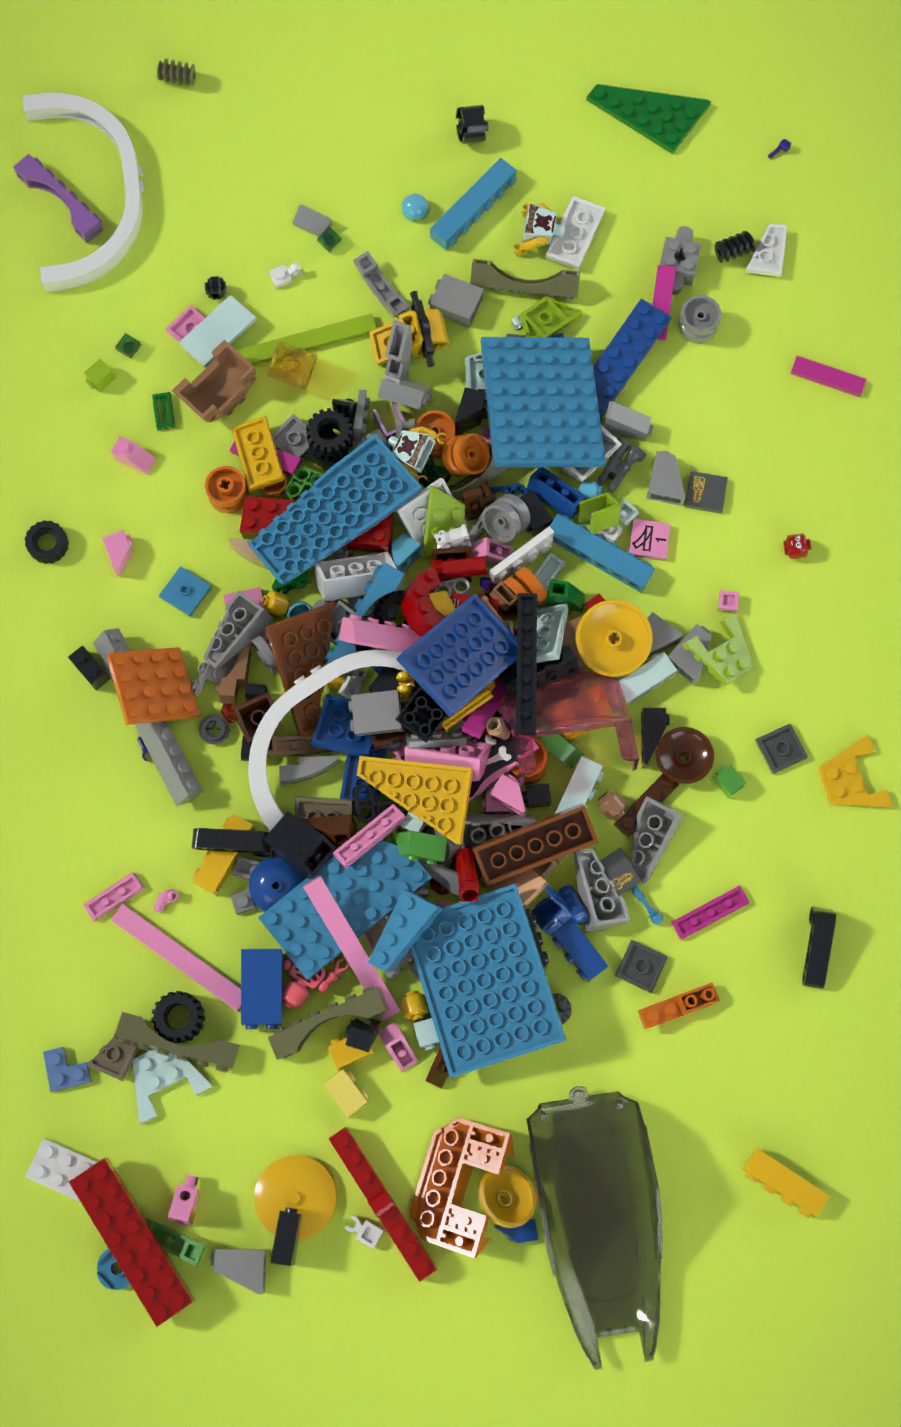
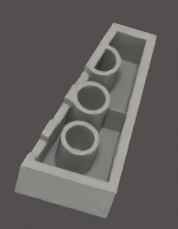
[460,813,536,856]

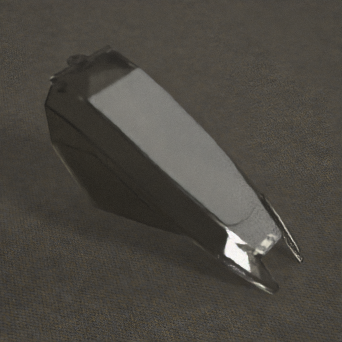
[526,1086,663,1370]

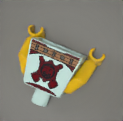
[514,203,565,257]
[388,426,447,487]

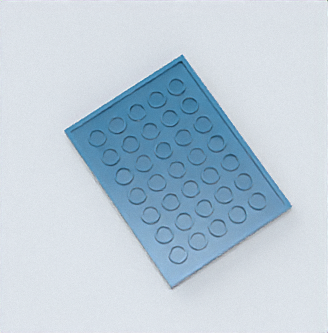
[480,337,606,467]
[411,883,567,1078]

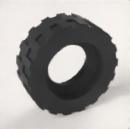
[25,520,69,564]

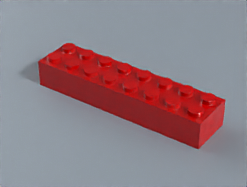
[239,496,395,554]
[69,1158,195,1327]

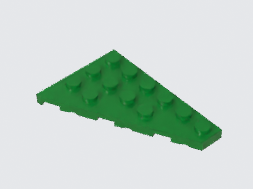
[586,84,711,154]

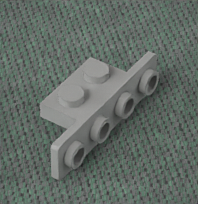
[191,629,239,696]

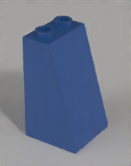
[241,949,283,1029]

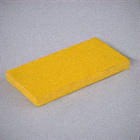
[231,415,285,492]

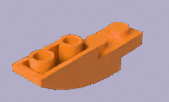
[637,982,720,1030]

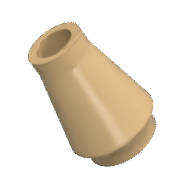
[486,717,510,740]

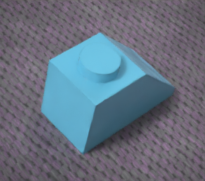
[391,533,421,573]

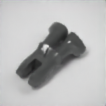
[597,438,646,493]

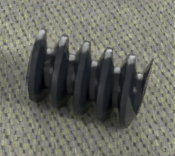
[714,231,756,263]

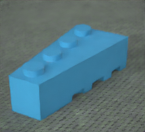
[368,889,444,972]

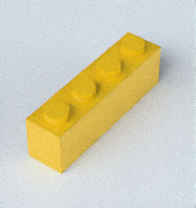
[193,814,255,896]
[742,1149,829,1218]

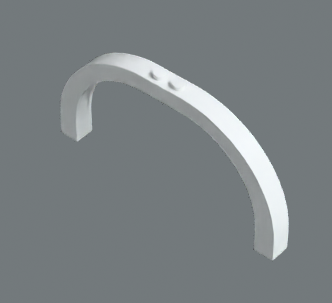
[22,93,145,292]
[248,650,407,831]

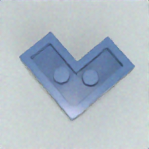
[43,1047,92,1092]

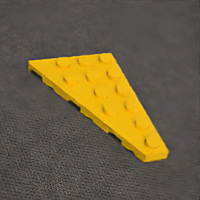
[357,756,474,846]

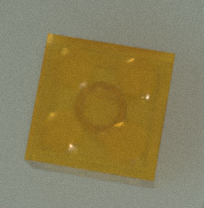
[267,341,318,390]

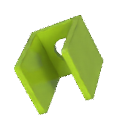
[579,492,621,534]

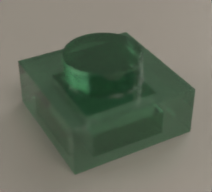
[317,226,342,253]
[115,333,141,359]

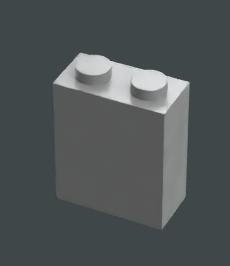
[428,274,484,328]
[378,375,432,410]
[348,690,404,736]

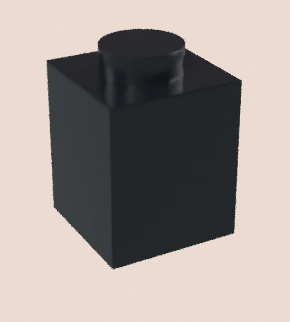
[522,783,551,809]

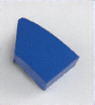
[494,1219,538,1243]

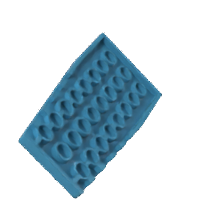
[247,434,422,586]

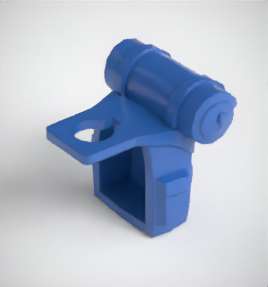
[531,885,588,934]

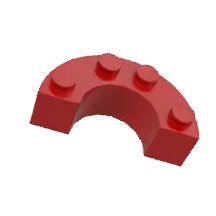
[401,569,446,637]

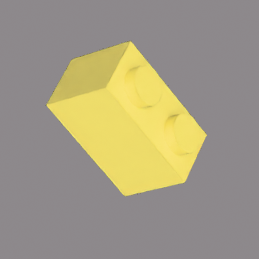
[324,1069,369,1118]

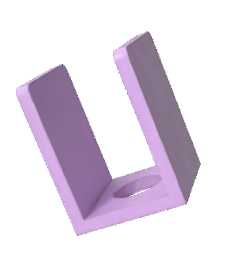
[373,402,408,441]

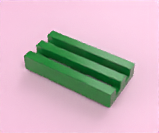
[152,392,176,430]

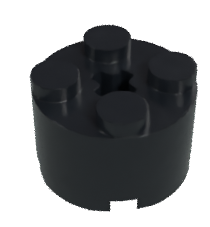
[456,105,488,144]

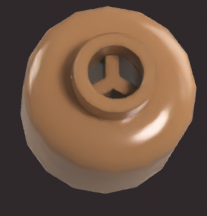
[598,790,627,820]

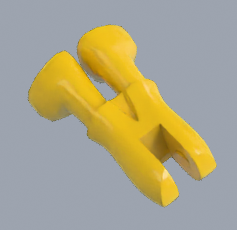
[396,671,419,704]

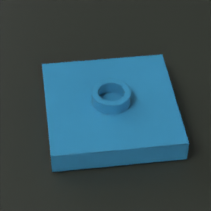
[159,566,212,617]

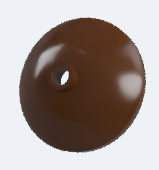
[656,727,714,784]

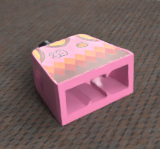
[168,1175,201,1227]

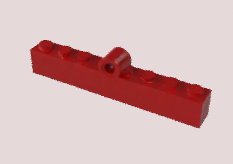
[328,1127,437,1282]

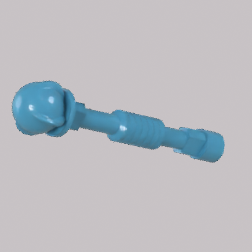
[631,886,663,925]

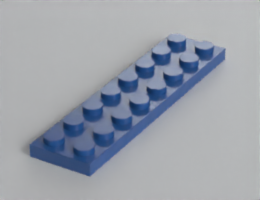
[593,298,672,421]

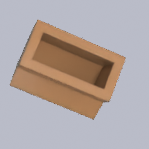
[489,581,518,612]

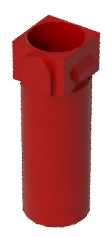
[430,556,487,582]
[455,848,480,902]

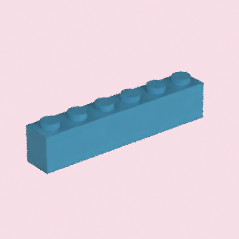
[430,158,517,250]
[550,514,655,593]

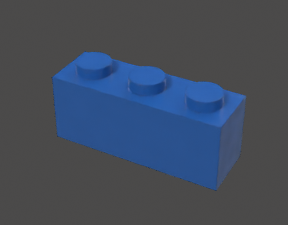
[527,467,586,520]
[551,919,608,982]

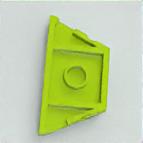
[519,296,583,337]
[422,486,465,558]

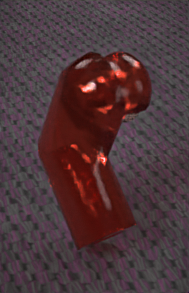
[220,703,236,723]

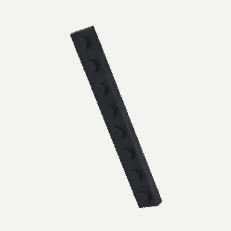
[516,593,537,735]

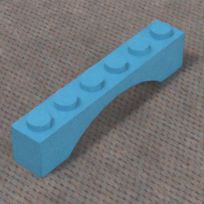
[325,562,404,675]

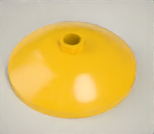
[478,1165,537,1228]

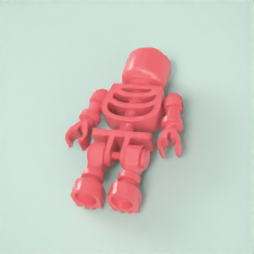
[282,956,350,1009]

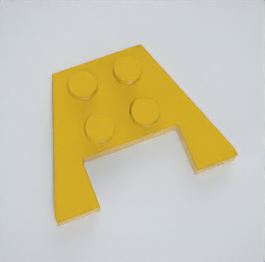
[818,735,893,808]

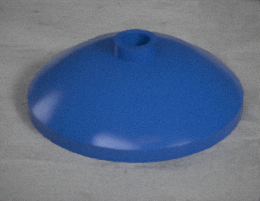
[249,856,304,912]

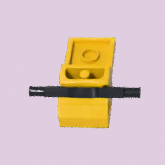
[369,291,450,367]

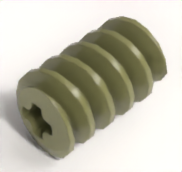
[157,58,196,86]

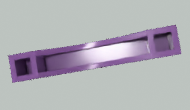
[13,154,103,243]

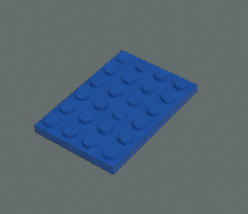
[396,594,517,718]

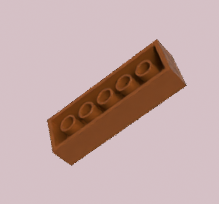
[472,803,599,886]

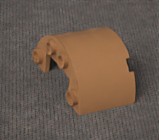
[172,340,257,423]

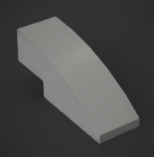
[385,320,412,380]
[279,756,339,785]

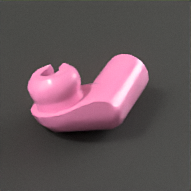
[153,889,179,913]

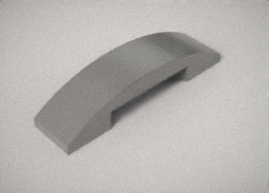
[353,251,409,318]

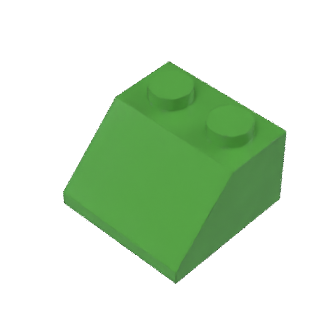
[395,831,448,866]

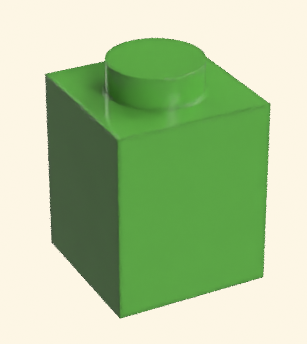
[714,765,746,798]

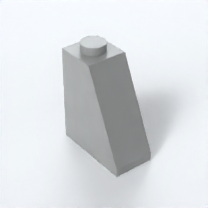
[604,401,653,442]
[646,451,686,506]
[647,612,683,658]
[668,624,711,686]
[210,1248,267,1294]

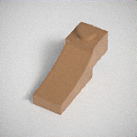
[217,645,252,704]

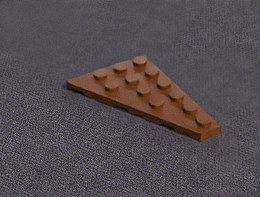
[265,602,335,736]

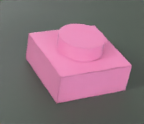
[718,590,739,612]

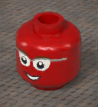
[783,533,811,559]

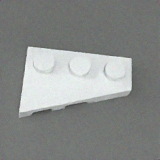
[745,223,787,277]

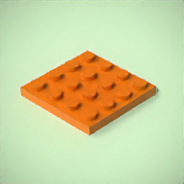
[106,647,200,725]

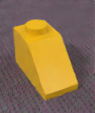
[327,1037,375,1070]

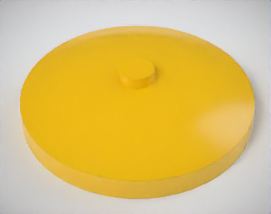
[575,600,653,677]
[254,1155,337,1240]

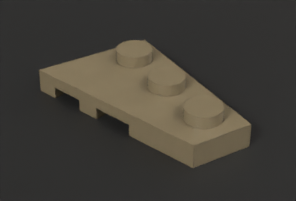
[295,796,353,819]
[86,1023,150,1081]

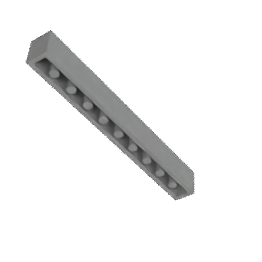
[93,628,203,806]

